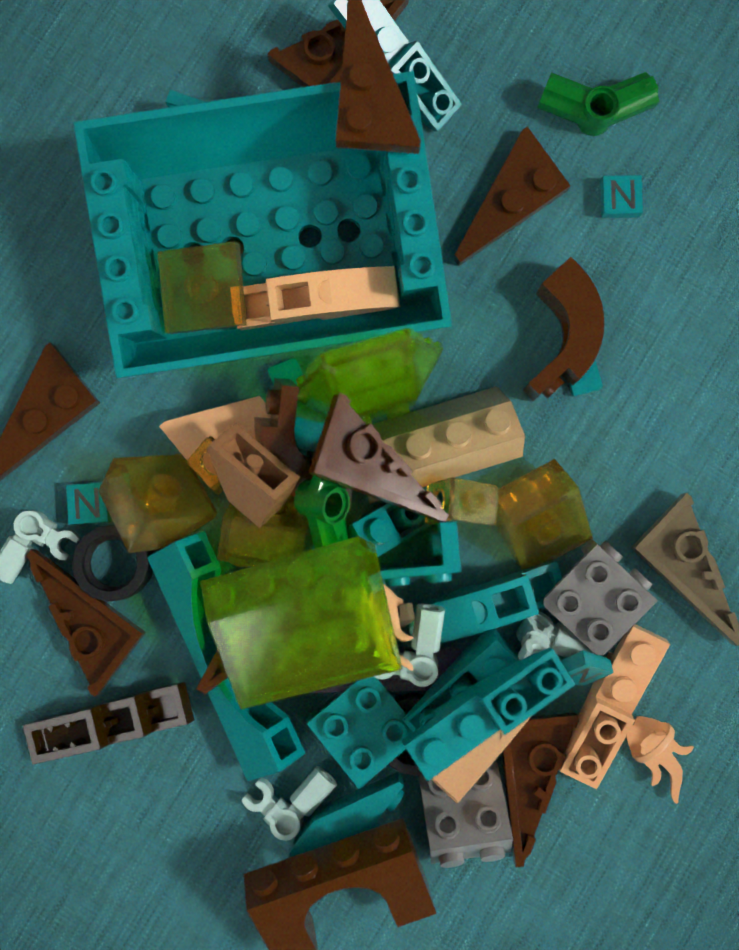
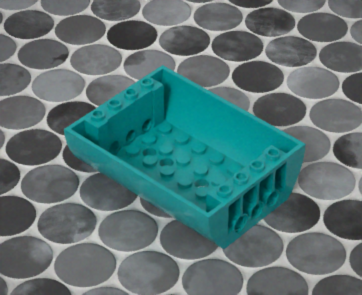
[73,71,452,378]

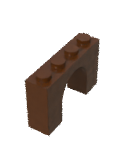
[243,818,437,950]

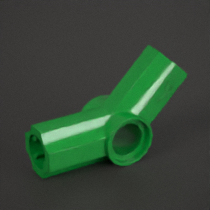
[537,72,660,136]
[294,475,352,565]

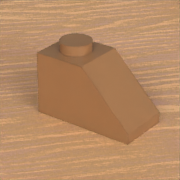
[207,424,300,528]

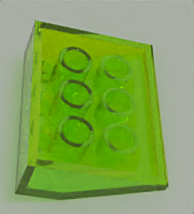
[200,536,403,709]

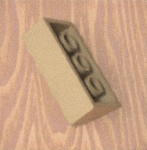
[367,386,525,504]

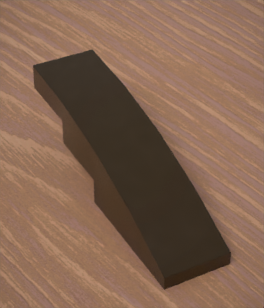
[23,681,195,765]

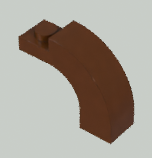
[523,257,604,401]
[254,378,352,511]

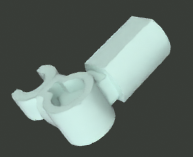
[0,511,82,584]
[371,603,445,687]
[516,611,594,660]
[242,766,337,841]

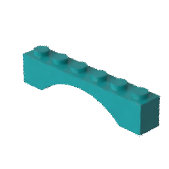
[147,531,306,781]

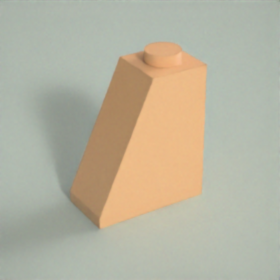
[159,396,271,490]

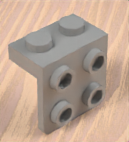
[543,538,658,656]
[419,761,513,868]

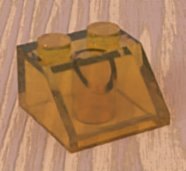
[98,454,217,553]
[485,459,593,570]
[217,495,310,577]

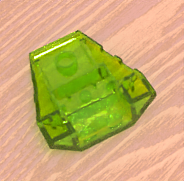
[296,328,443,424]

